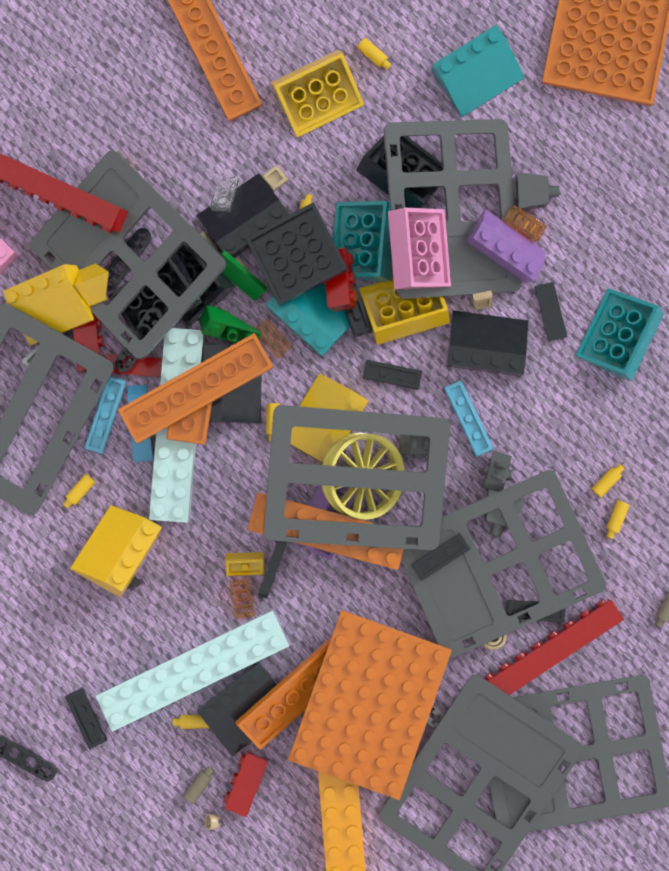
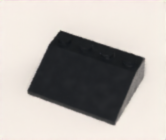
[356,135,442,208]
[196,173,290,258]
[176,242,235,327]
[108,252,202,337]
[446,310,528,377]
[203,344,262,424]
[197,662,276,756]

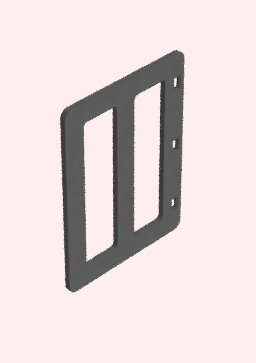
[0,304,114,515]
[263,405,450,550]

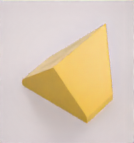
[75,263,109,307]

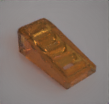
[504,205,547,242]
[230,578,255,619]

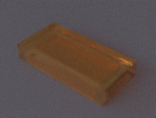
[256,318,293,359]

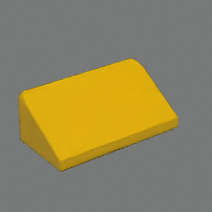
[225,552,265,576]

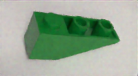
[199,305,262,343]

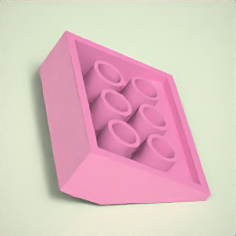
[388,208,451,289]

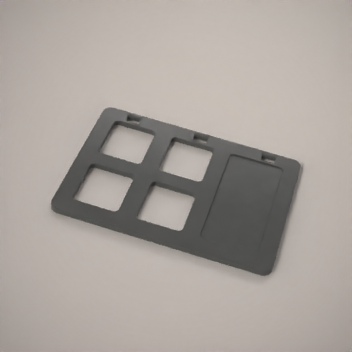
[383,119,521,299]
[31,150,226,359]
[401,470,606,658]
[379,675,583,871]
[489,675,669,832]

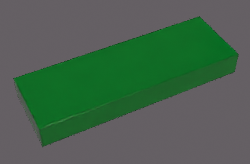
[220,250,268,301]

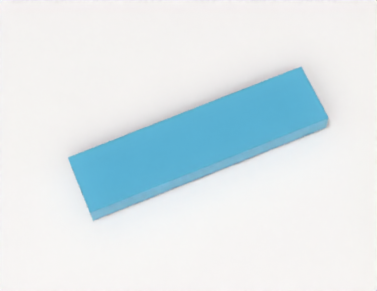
[84,377,127,454]
[444,380,493,457]

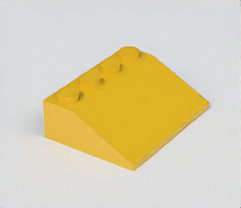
[270,50,364,138]
[3,264,94,346]
[359,278,450,345]
[290,373,369,464]
[70,505,162,598]

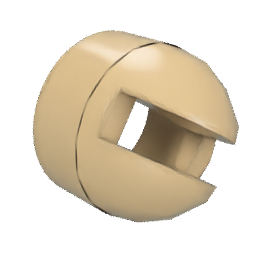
[205,814,221,830]

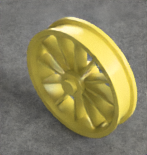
[322,433,405,520]

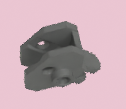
[399,435,429,459]
[482,451,512,492]

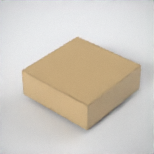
[262,165,289,192]
[472,291,493,311]

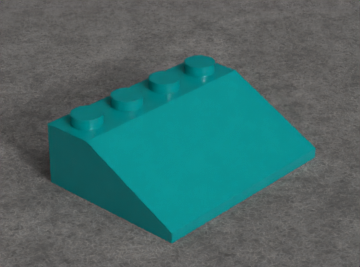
[431,25,525,117]
[333,201,397,281]
[265,284,350,358]
[575,288,664,382]

